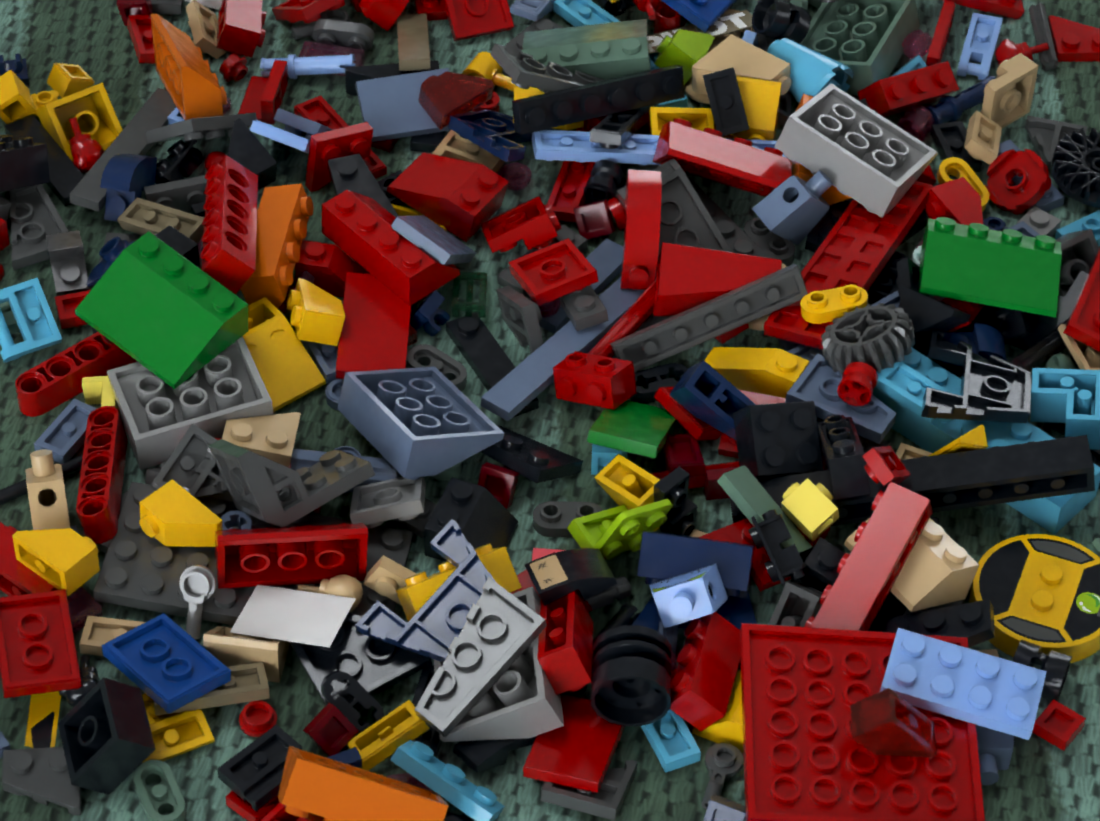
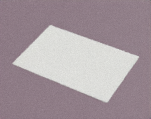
[229,584,356,648]

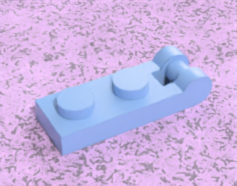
[957,12,1003,80]

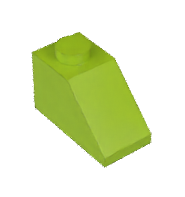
[654,29,714,85]

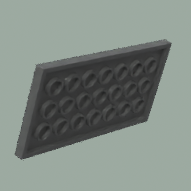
[93,482,413,626]

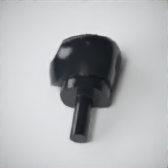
[59,654,100,707]

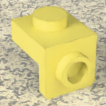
[82,376,121,415]

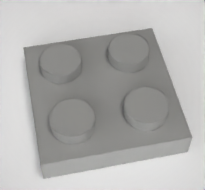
[349,477,426,528]

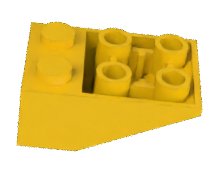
[243,297,326,412]

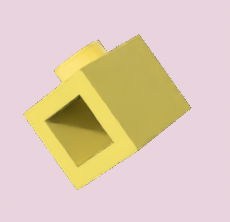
[781,478,839,542]

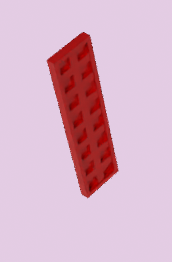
[764,181,933,350]

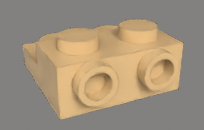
[980,53,1039,128]

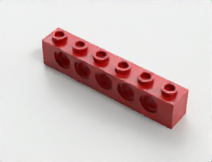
[200,155,258,294]

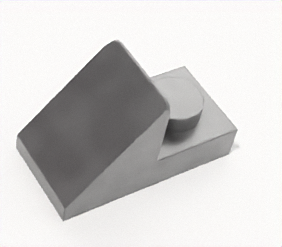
[46,230,90,296]

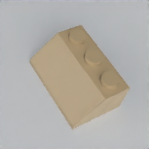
[844,518,979,612]

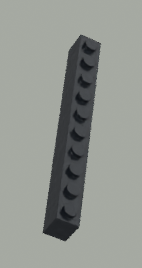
[730,435,1095,528]

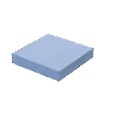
[249,120,310,154]

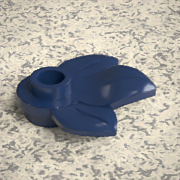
[86,237,135,287]

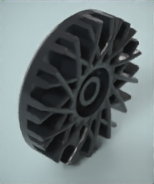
[1051,128,1100,208]

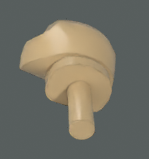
[297,574,363,612]

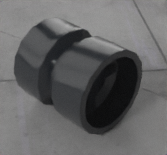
[752,0,811,43]
[1013,640,1072,701]

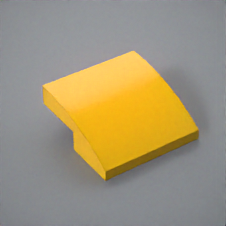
[142,693,215,763]

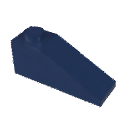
[669,360,756,440]

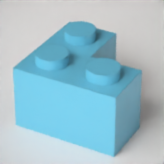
[1030,368,1100,450]

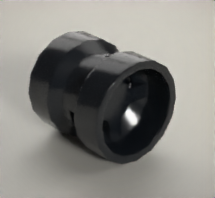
[584,160,624,203]

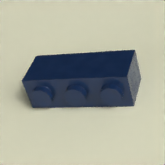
[637,531,755,597]

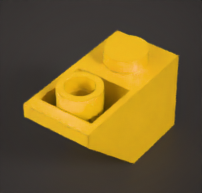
[287,278,346,346]

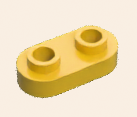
[937,157,989,212]
[800,284,868,324]

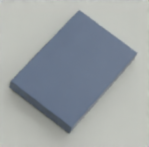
[355,68,459,142]
[391,215,476,265]

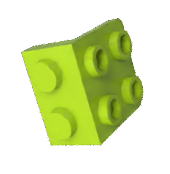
[567,499,673,560]

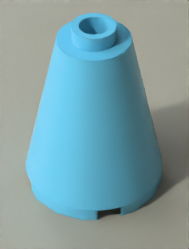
[767,38,854,103]

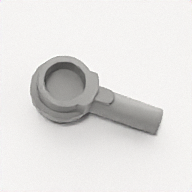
[179,565,217,639]

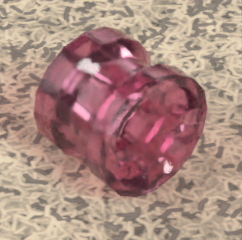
[897,105,934,142]

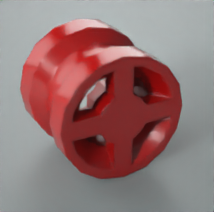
[837,362,878,406]

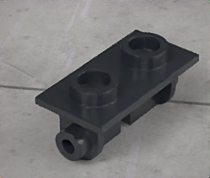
[155,140,203,184]
[748,509,807,588]

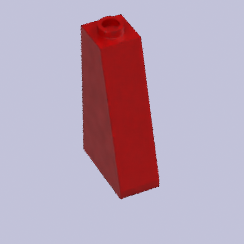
[653,242,782,316]

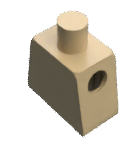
[25,449,71,530]

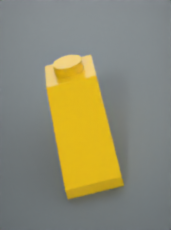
[704,347,810,398]

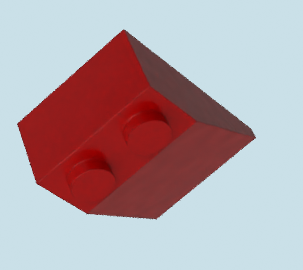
[387,152,509,242]

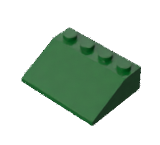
[919,217,1062,317]
[75,231,248,389]

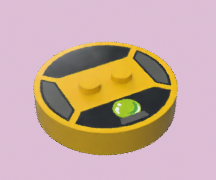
[969,534,1100,663]

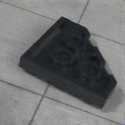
[289,613,432,707]

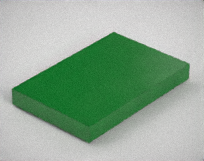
[587,400,678,458]

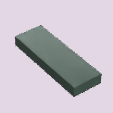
[717,465,812,557]

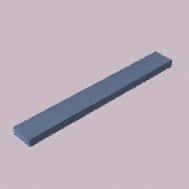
[480,274,656,421]

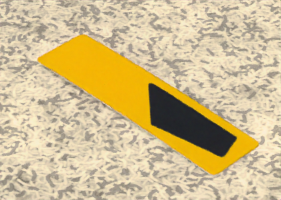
[24,691,61,748]

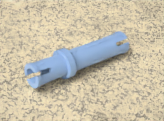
[260,54,356,79]

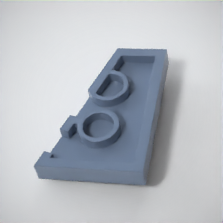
[785,353,897,444]

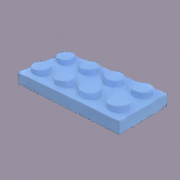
[879,628,1047,740]

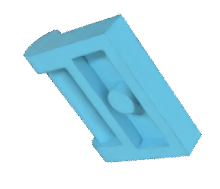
[0,277,62,362]

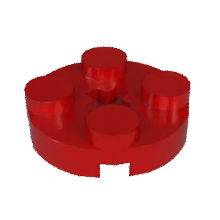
[985,149,1052,215]

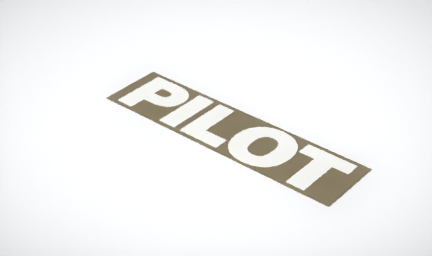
[648,10,753,54]

